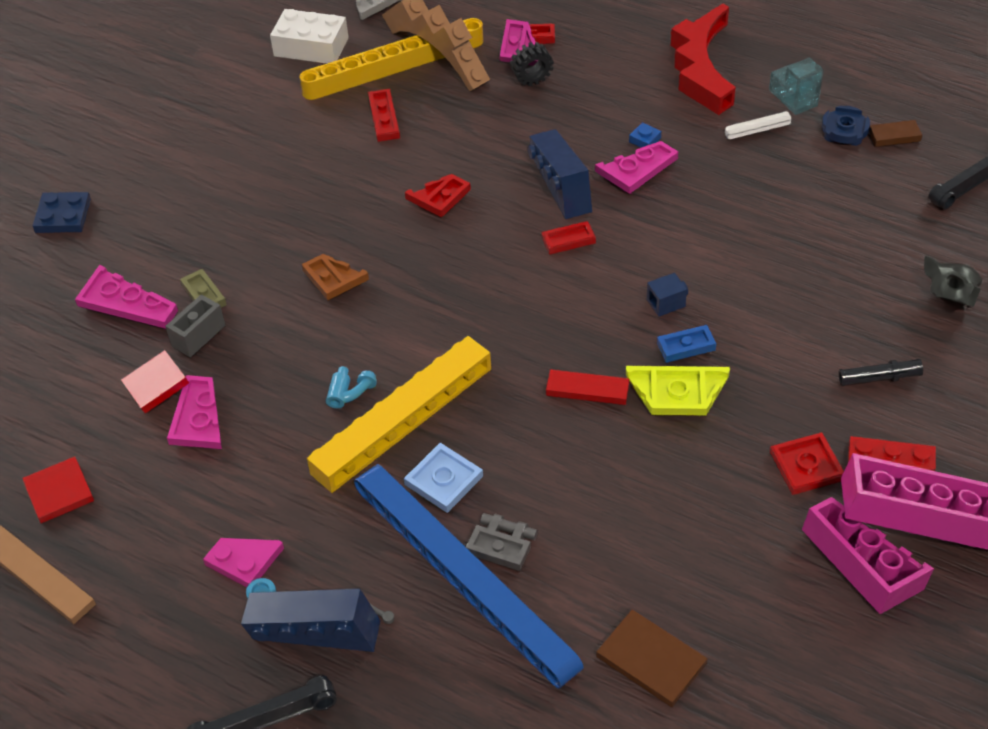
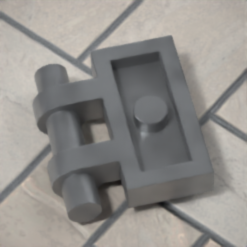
[466,513,538,571]

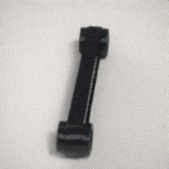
[928,156,988,210]
[187,675,337,729]

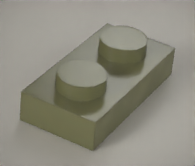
[180,269,227,308]

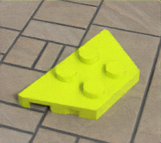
[626,366,730,415]

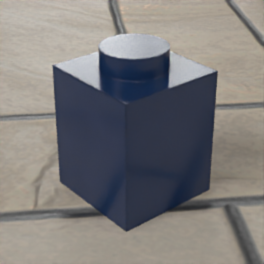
[646,273,688,317]

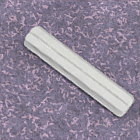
[725,111,791,140]

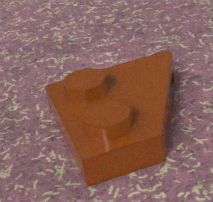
[302,254,369,300]

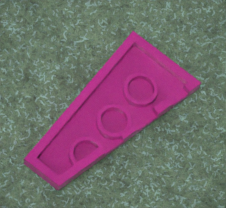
[75,265,178,329]

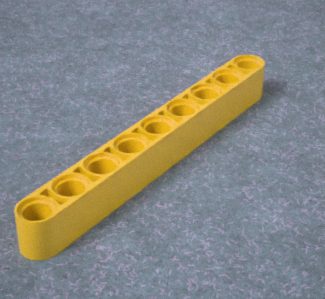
[299,18,483,100]

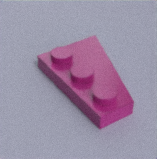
[167,375,222,449]

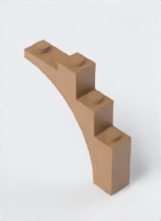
[382,0,490,91]

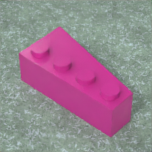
[802,497,934,614]

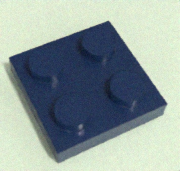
[33,192,91,233]

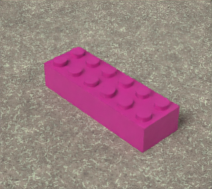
[841,453,988,550]

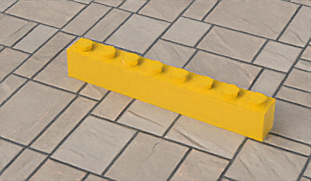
[307,336,491,493]

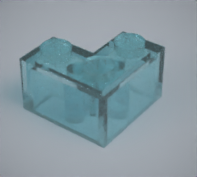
[769,57,824,115]

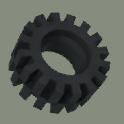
[510,42,554,86]

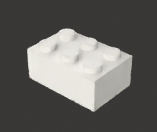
[270,9,349,63]

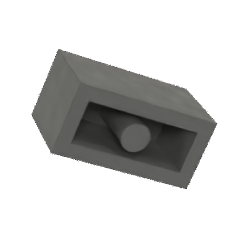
[165,294,226,358]

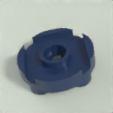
[822,106,870,146]

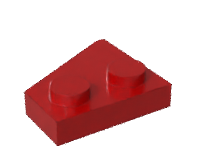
[405,174,471,217]

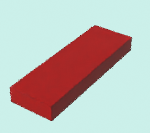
[368,89,400,142]
[546,369,630,405]

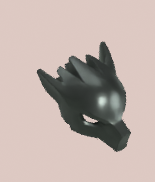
[924,256,983,308]

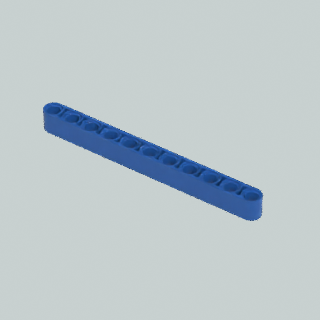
[354,464,584,688]

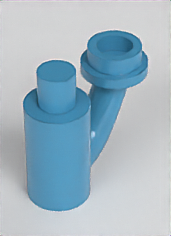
[326,366,377,408]

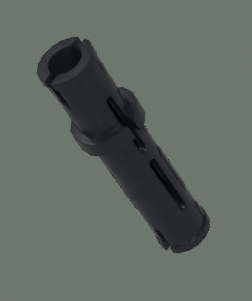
[838,358,923,386]

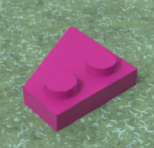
[203,538,284,587]

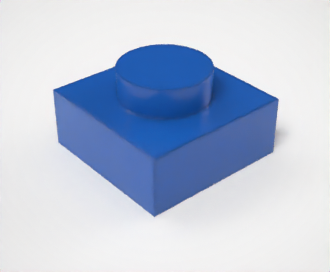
[629,123,662,148]

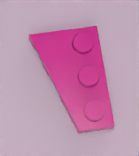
[595,141,678,194]

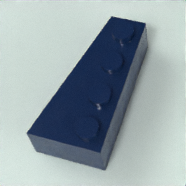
[527,129,592,219]
[241,589,381,652]

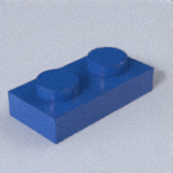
[657,325,716,363]

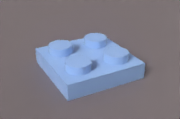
[404,443,483,513]

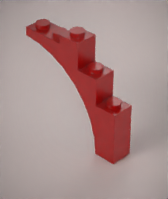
[670,4,736,115]

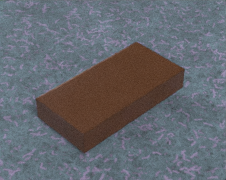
[869,120,922,147]

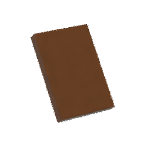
[596,609,708,707]

